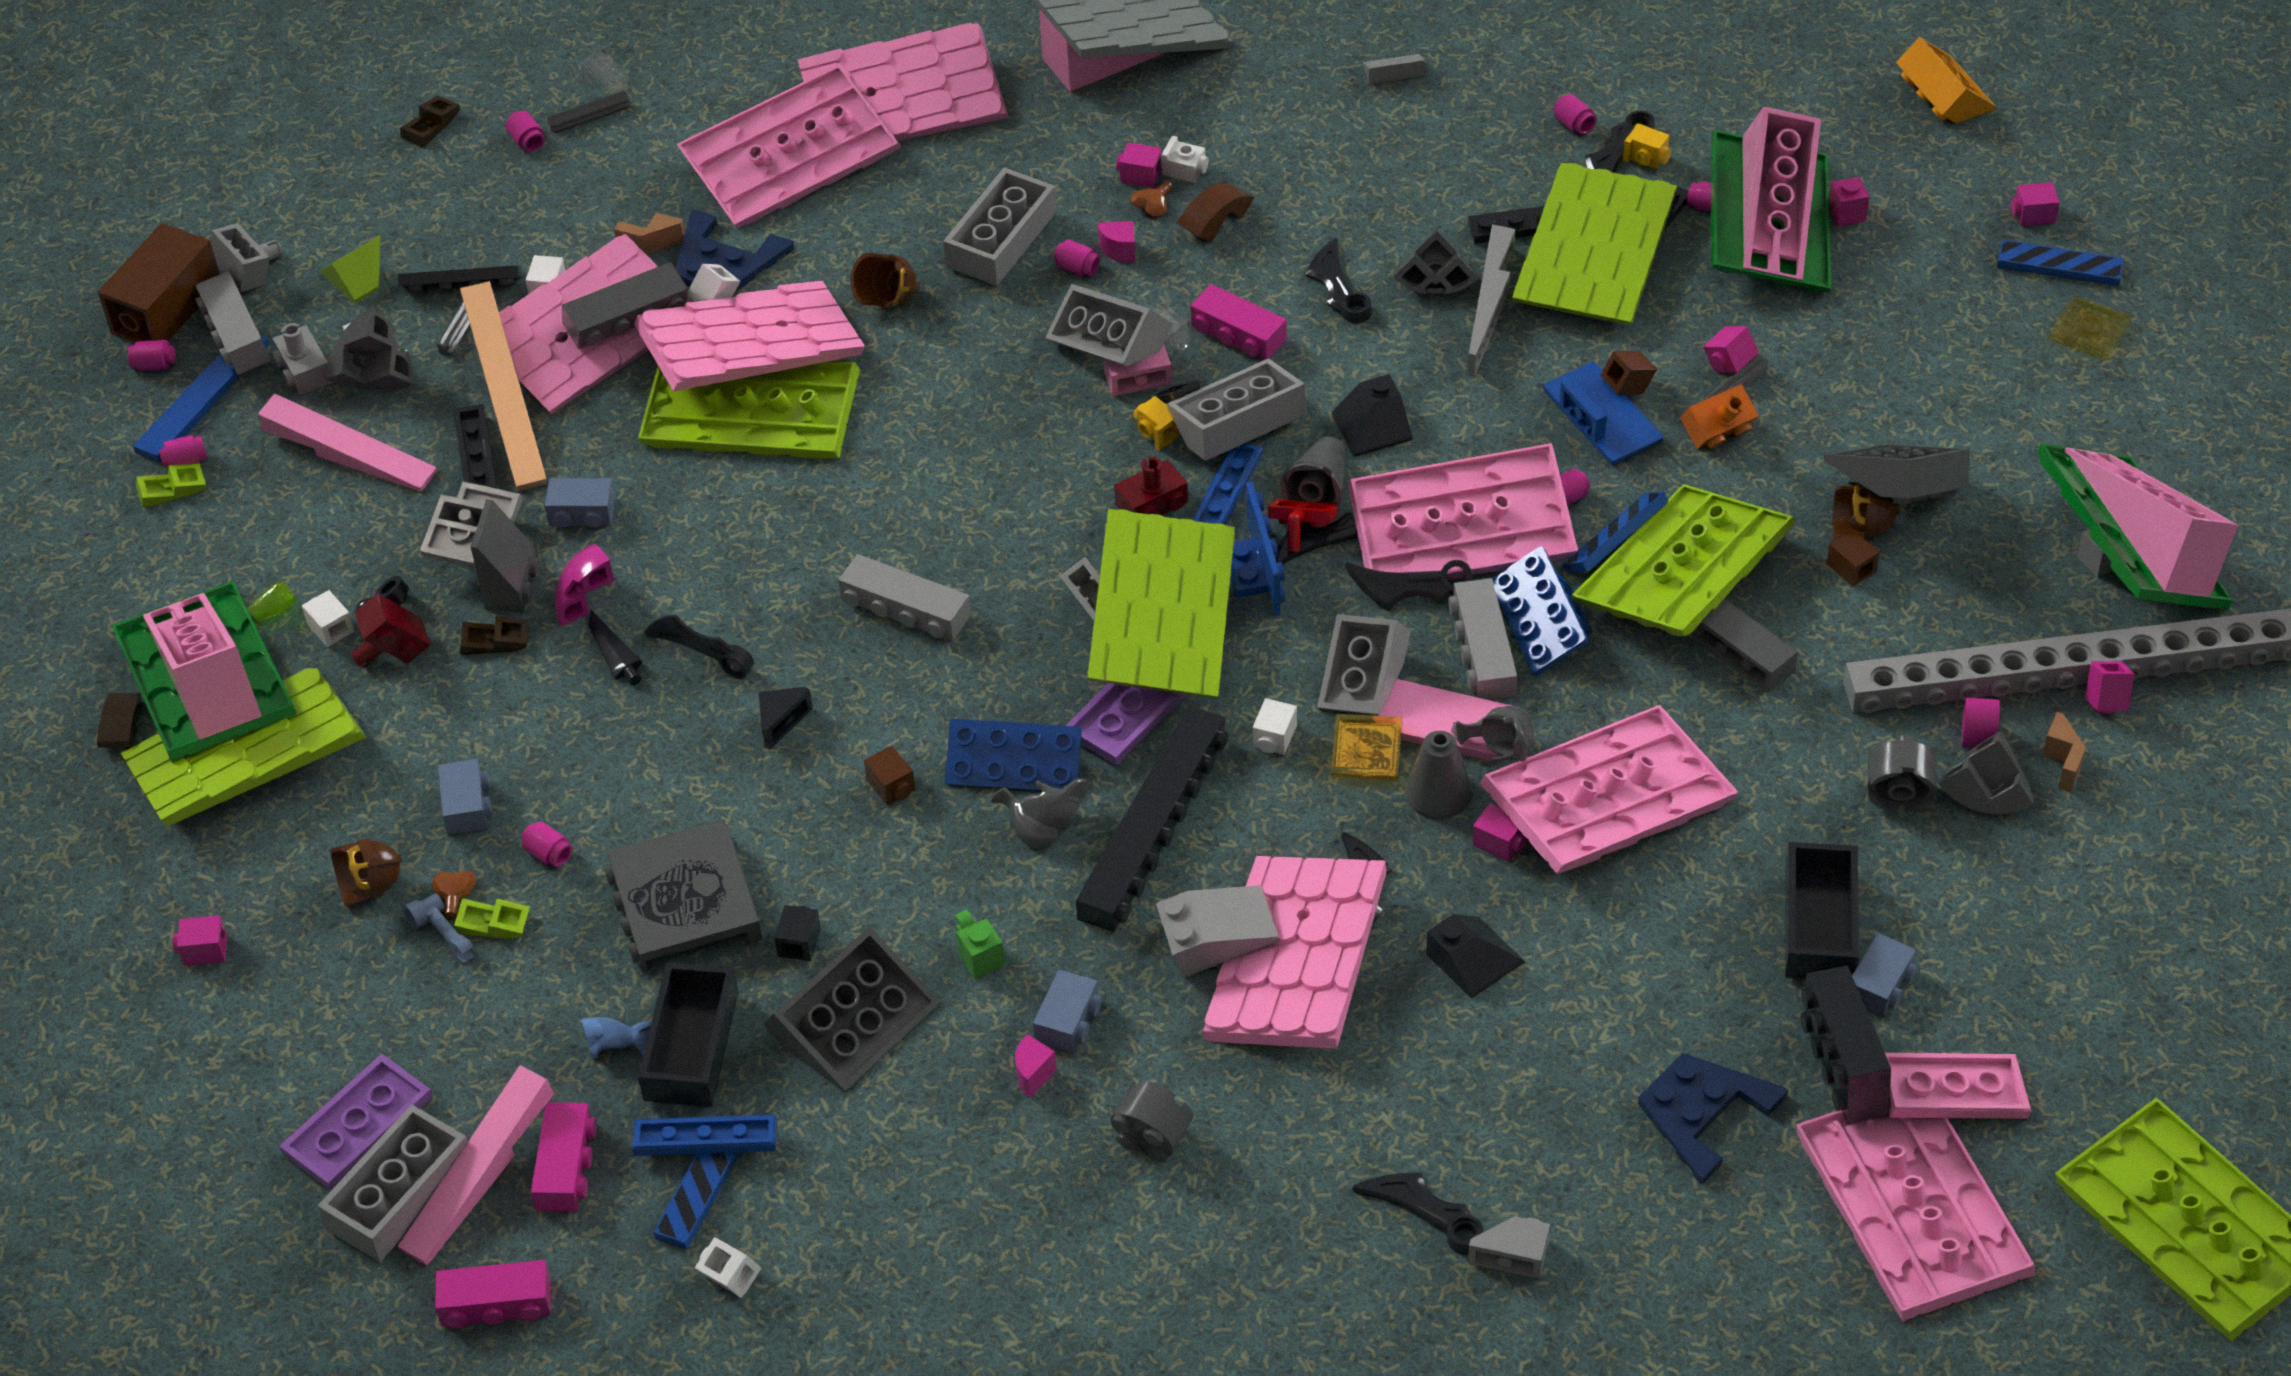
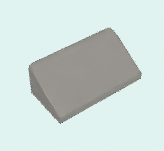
[1363,54,1425,84]

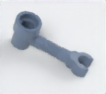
[403,893,474,964]

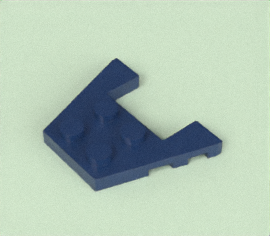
[675,209,795,293]
[1638,1053,1788,1184]

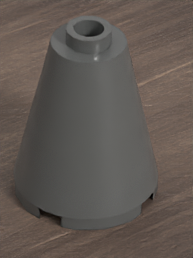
[1280,437,1345,505]
[1405,731,1472,819]

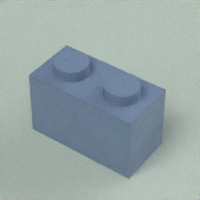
[545,478,616,528]
[438,759,493,835]
[1852,933,1918,1018]
[1033,969,1102,1054]

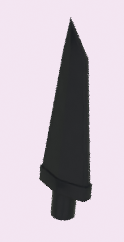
[589,609,642,685]

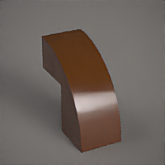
[1177,183,1254,242]

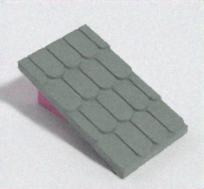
[1032,0,1233,92]

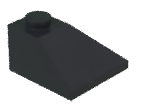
[1332,374,1412,457]
[1426,914,1524,999]

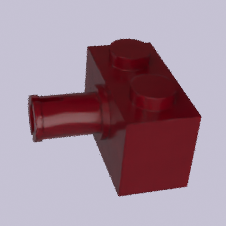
[1114,457,1188,515]
[351,593,431,668]

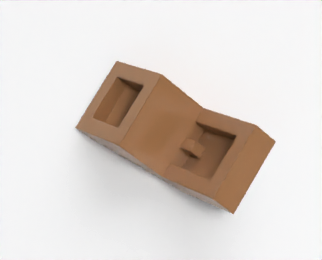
[614,212,685,255]
[2043,712,2086,792]

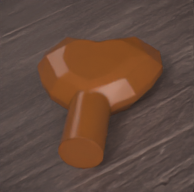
[1130,180,1173,217]
[432,871,476,919]

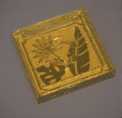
[2049,295,2132,361]
[1331,714,1403,781]

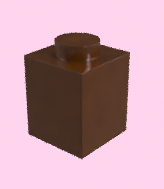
[1600,350,1657,395]
[1827,529,1880,587]
[864,745,915,805]

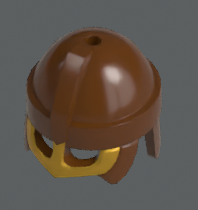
[850,253,920,308]
[1832,481,1900,541]
[329,839,402,907]

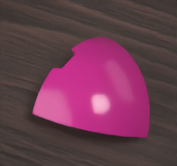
[554,544,614,626]

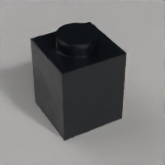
[774,905,821,961]

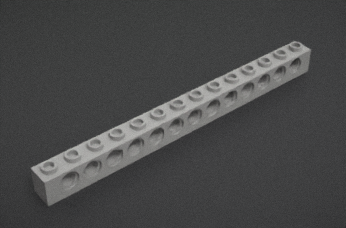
[1843,608,2291,713]

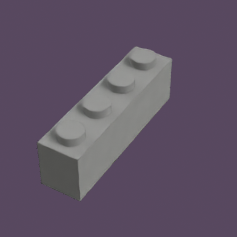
[195,271,271,375]
[838,554,971,641]
[1448,578,1517,700]

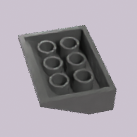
[1824,444,1970,504]
[763,926,940,1092]

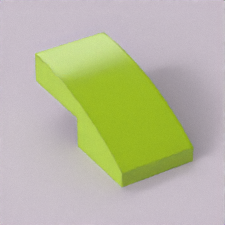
[136,463,206,507]
[454,898,530,939]

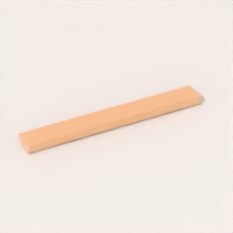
[460,281,548,492]

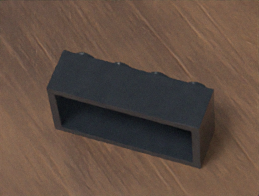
[1785,842,1859,979]
[638,962,739,1107]
[1800,965,1891,1124]

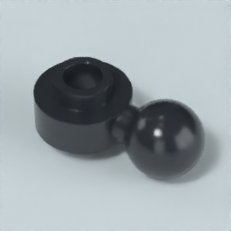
[355,576,409,611]

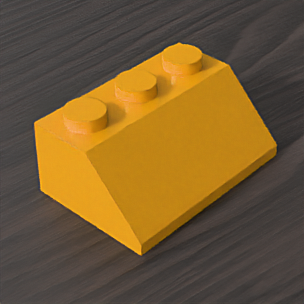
[1896,36,1997,123]

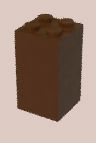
[98,223,220,342]

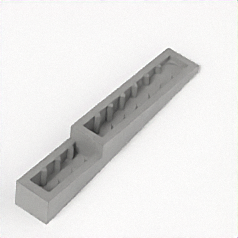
[1468,224,1515,375]

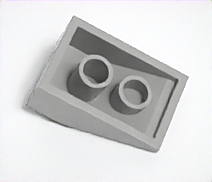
[1317,614,1410,716]
[1156,885,1280,978]

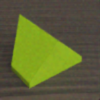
[320,235,381,303]

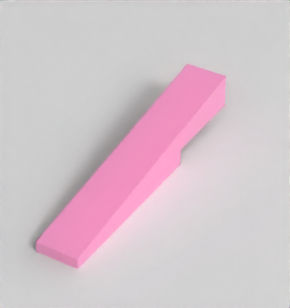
[258,393,437,492]
[397,1065,554,1266]

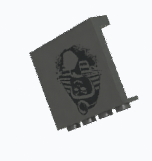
[604,819,763,974]

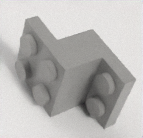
[420,482,523,568]

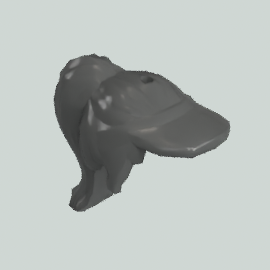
[1451,706,1534,762]
[991,778,1090,849]

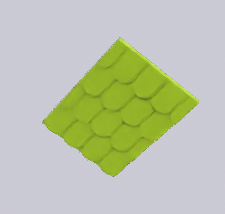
[1512,163,1677,326]
[638,361,860,459]
[1571,484,1795,637]
[1087,509,1235,699]
[121,668,367,826]
[2055,1097,2291,1342]

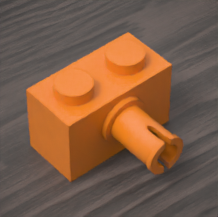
[1680,384,1759,449]

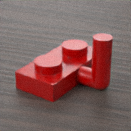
[1268,499,1338,551]

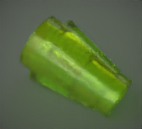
[247,580,297,623]

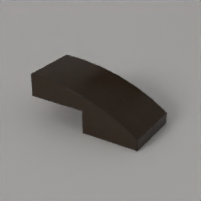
[400,95,460,147]
[460,616,528,655]
[97,693,142,748]

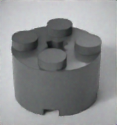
[1868,735,1937,812]
[1110,1080,1194,1163]

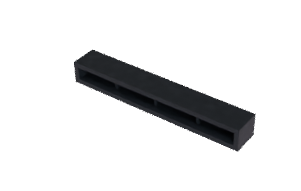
[1076,705,1228,932]

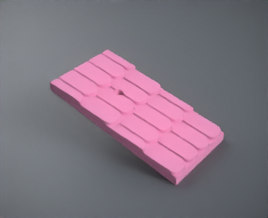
[798,23,1009,141]
[677,65,901,228]
[499,234,693,414]
[634,281,865,392]
[1347,443,1578,580]
[1480,705,1738,874]
[1203,856,1387,1049]
[1796,1111,2035,1322]

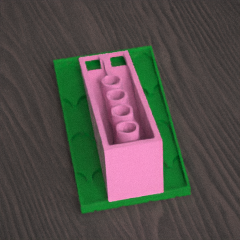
[1710,107,1831,293]
[2037,443,2238,610]
[112,581,297,762]

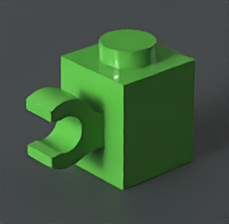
[955,909,1005,979]

